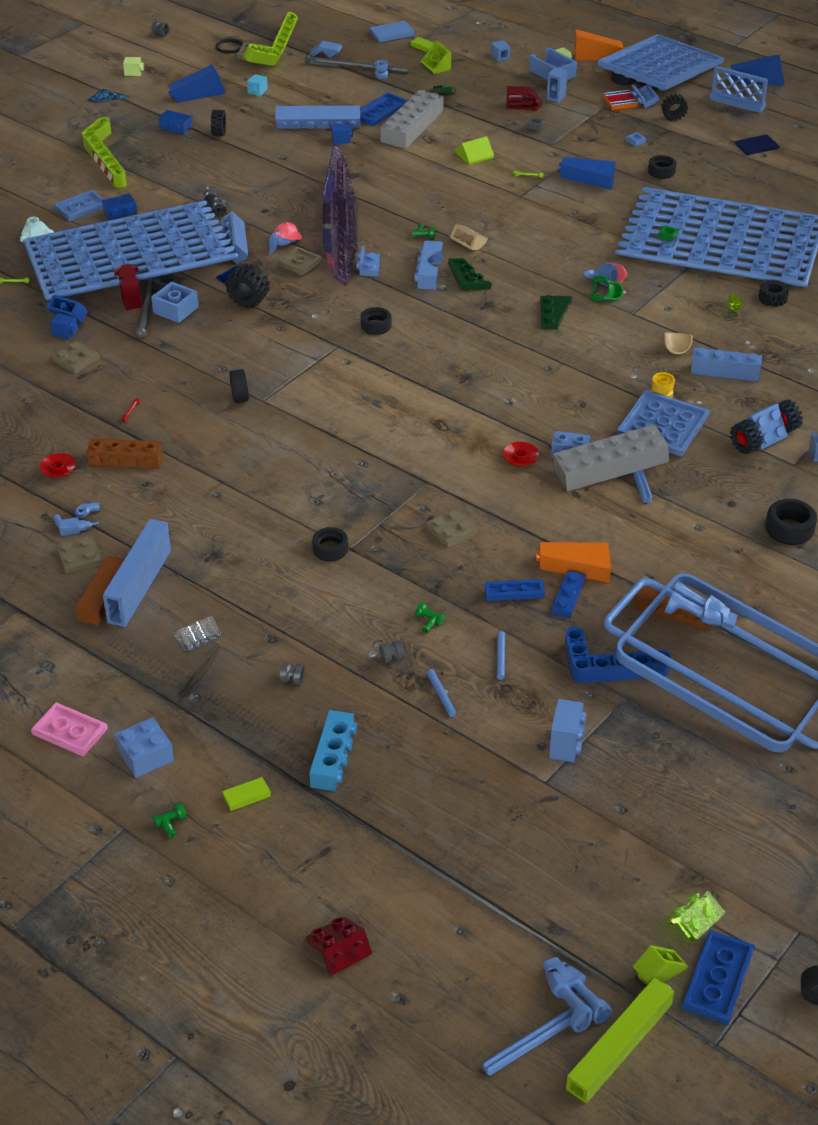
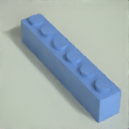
[275,106,360,129]

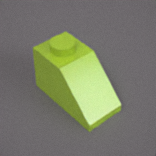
[633,945,689,985]

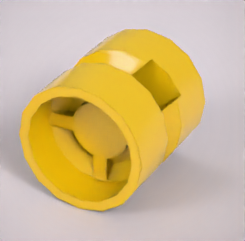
[651,372,675,398]

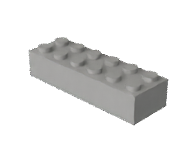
[380,90,444,149]
[553,424,669,492]

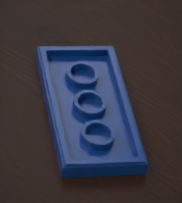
[360,92,408,126]
[681,930,755,1025]

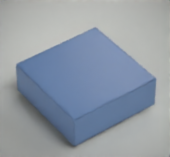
[626,132,646,147]

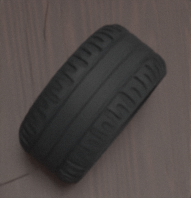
[765,499,817,545]

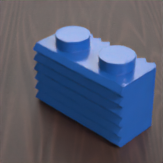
[159,110,193,134]
[102,193,137,220]
[47,295,88,324]

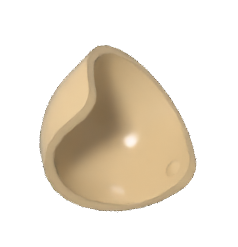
[663,333,693,355]

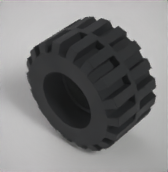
[225,263,270,308]

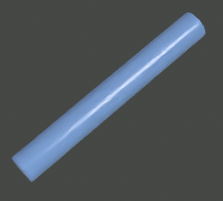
[497,631,505,680]
[427,669,457,717]

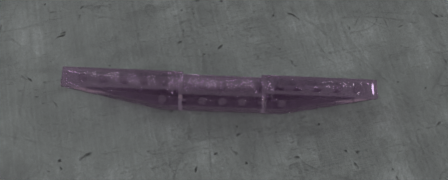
[323,145,358,286]

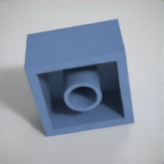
[151,281,199,323]
[549,699,587,763]
[115,717,174,778]

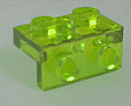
[669,890,725,942]

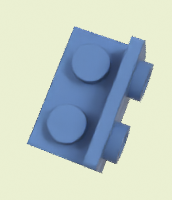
[357,246,381,276]

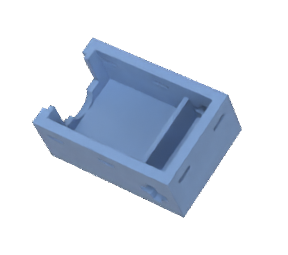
[529,47,577,81]

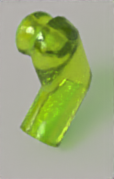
[728,293,743,311]

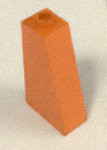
[574,30,625,61]
[535,542,611,583]

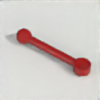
[122,398,140,422]

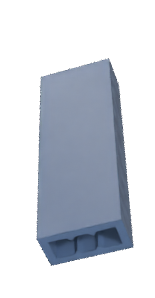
[103,519,171,627]

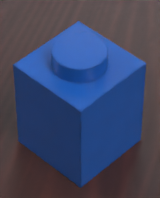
[331,123,353,144]
[50,313,78,339]

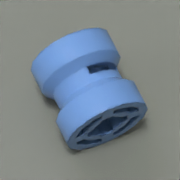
[375,60,388,79]

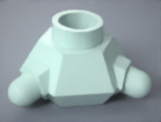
[20,217,54,242]

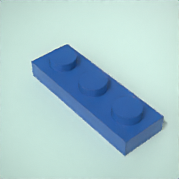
[552,570,586,618]
[484,579,545,601]

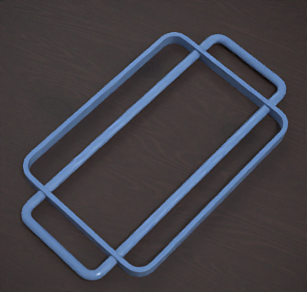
[604,573,818,753]

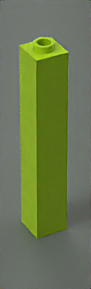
[566,978,674,1104]

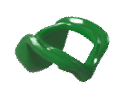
[590,276,623,301]

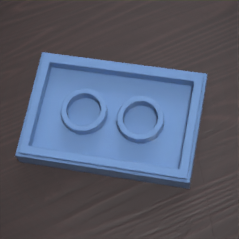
[369,21,415,43]
[54,190,104,221]

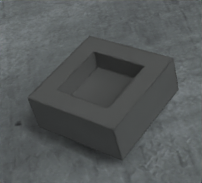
[527,117,545,131]

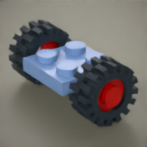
[730,399,803,454]

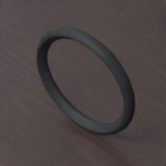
[216,39,243,53]

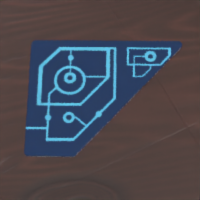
[87,89,129,103]

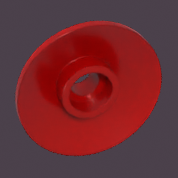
[503,442,539,466]
[39,453,76,478]

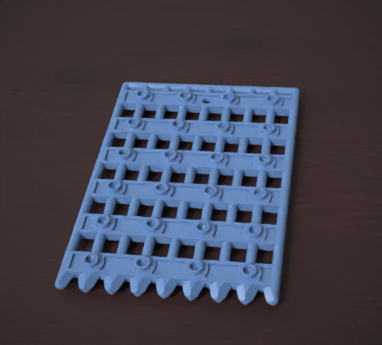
[615,187,818,287]
[23,200,238,301]

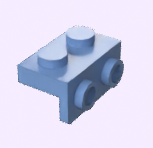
[631,84,660,109]

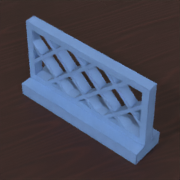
[709,66,768,113]

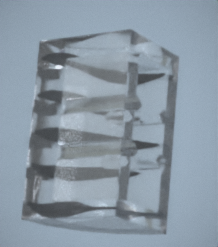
[173,616,223,653]

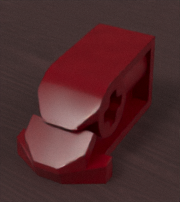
[506,86,542,111]
[114,264,142,311]

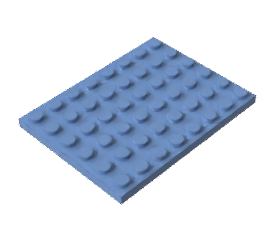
[597,34,724,91]

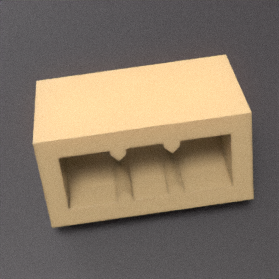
[450,224,488,250]

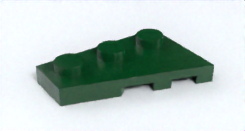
[429,84,456,94]
[448,258,492,290]
[540,295,572,329]

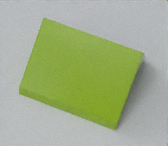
[420,40,451,74]
[455,136,494,165]

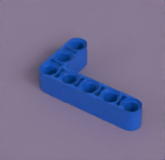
[564,627,671,683]

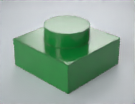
[658,225,679,242]

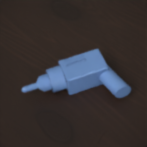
[52,514,99,536]

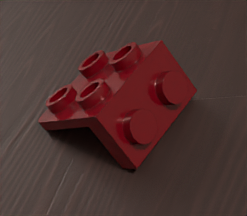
[306,917,373,975]

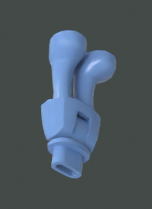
[664,581,738,628]
[542,957,612,1033]

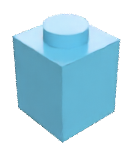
[247,74,268,96]

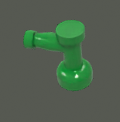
[413,224,435,239]
[415,602,445,633]
[152,802,187,839]

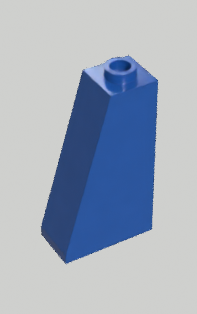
[730,54,785,85]
[168,64,226,103]
[558,157,616,189]

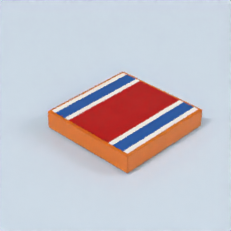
[603,90,638,111]

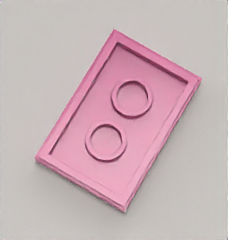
[31,702,108,757]

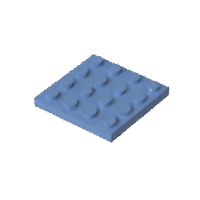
[617,389,710,457]

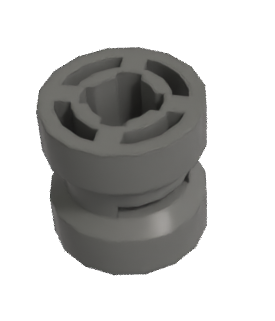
[151,21,170,37]
[204,186,219,207]
[212,196,227,217]
[379,640,405,664]
[280,662,305,685]

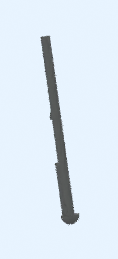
[305,54,409,74]
[135,278,153,339]

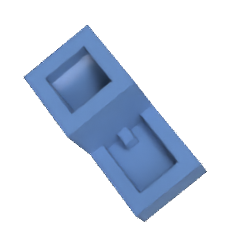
[310,41,342,59]

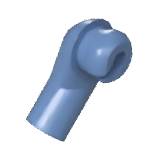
[75,502,100,518]

